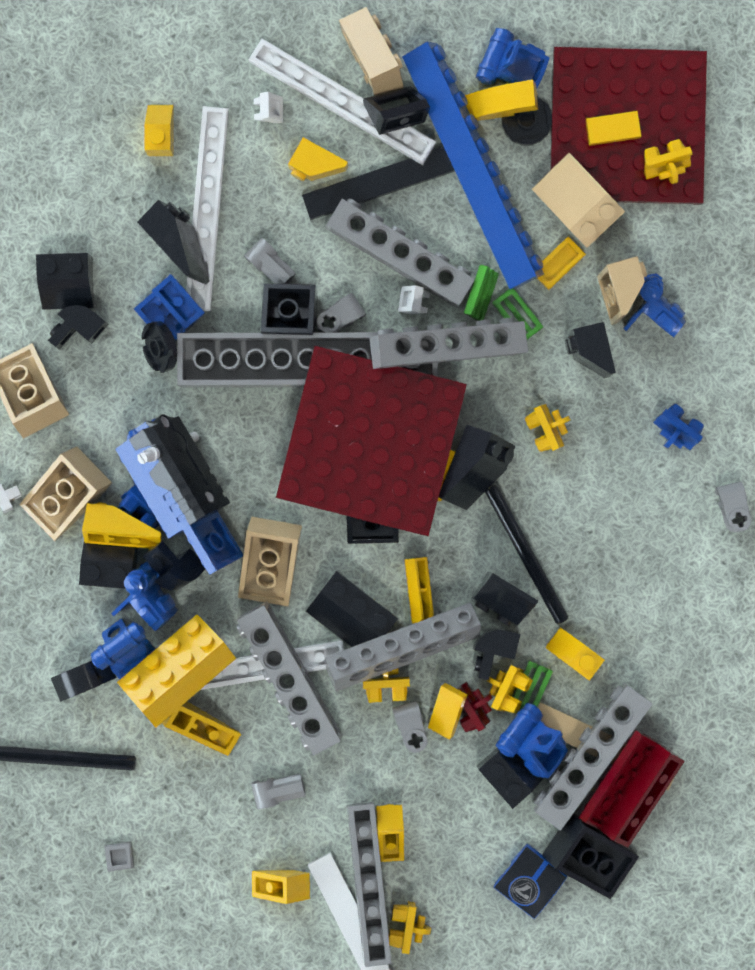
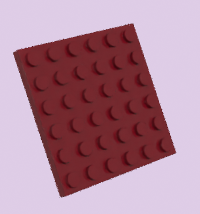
[550,47,707,205]
[276,346,467,537]

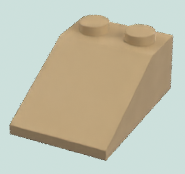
[532,153,625,248]
[0,343,69,439]
[19,446,112,541]
[238,516,302,606]

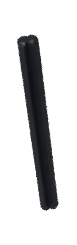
[485,485,568,624]
[0,746,136,771]

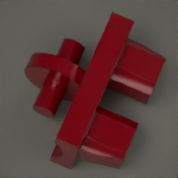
[457,682,493,732]

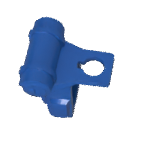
[475,28,550,88]
[623,273,686,337]
[111,562,178,631]
[91,619,156,679]
[495,703,568,778]

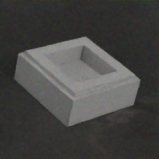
[104,841,134,872]

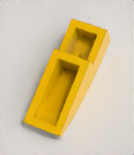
[465,80,538,121]

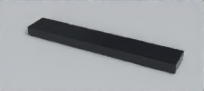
[302,147,455,221]

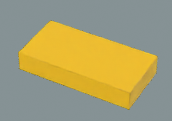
[585,111,641,146]
[537,236,586,290]
[428,683,467,740]

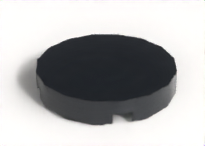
[502,97,552,146]
[141,321,177,373]

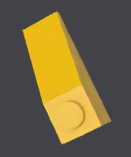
[82,502,162,549]
[162,701,241,756]

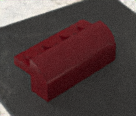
[579,730,685,848]

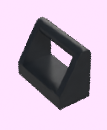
[363,86,430,135]

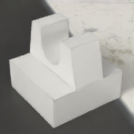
[254,92,283,123]
[398,285,430,314]
[0,484,22,514]

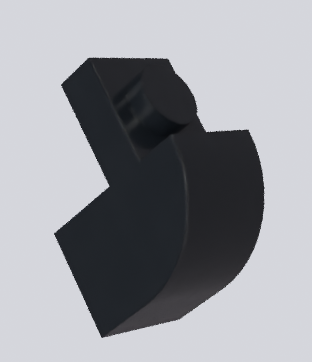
[48,305,109,349]
[143,541,206,591]
[473,629,521,680]
[51,661,117,702]

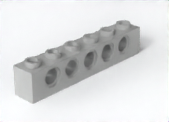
[325,199,475,308]
[369,318,528,369]
[237,601,343,756]
[325,603,481,692]
[533,683,653,831]
[347,802,391,967]

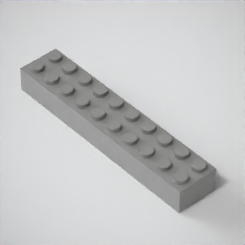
[177,332,438,388]

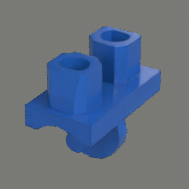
[653,404,704,451]
[118,485,160,528]

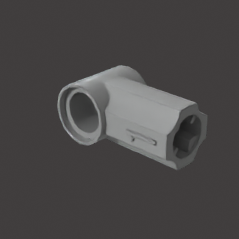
[244,238,296,284]
[251,774,305,809]

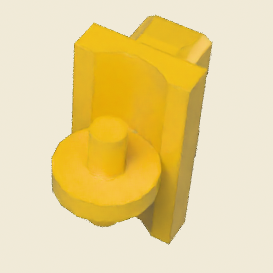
[644,139,692,184]
[525,404,571,452]
[487,665,533,714]
[363,668,410,703]
[388,901,432,954]

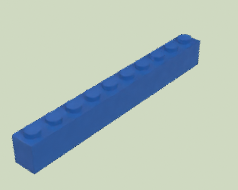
[402,41,544,289]

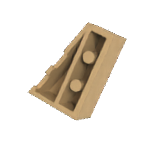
[339,7,404,96]

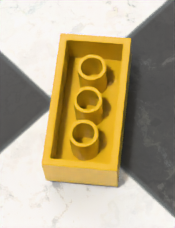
[117,614,236,728]

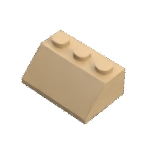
[597,256,647,325]

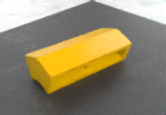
[404,557,434,624]

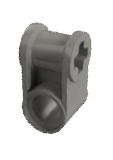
[317,293,366,333]
[715,481,751,532]
[392,700,427,753]

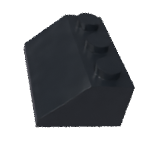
[305,571,398,647]

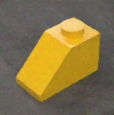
[144,105,174,156]
[288,137,348,181]
[545,627,605,681]
[376,804,404,862]
[252,870,310,904]

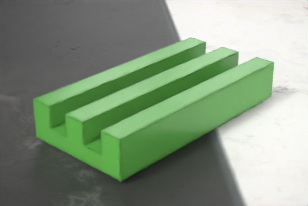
[464,265,499,321]
[492,289,543,340]
[513,660,553,710]

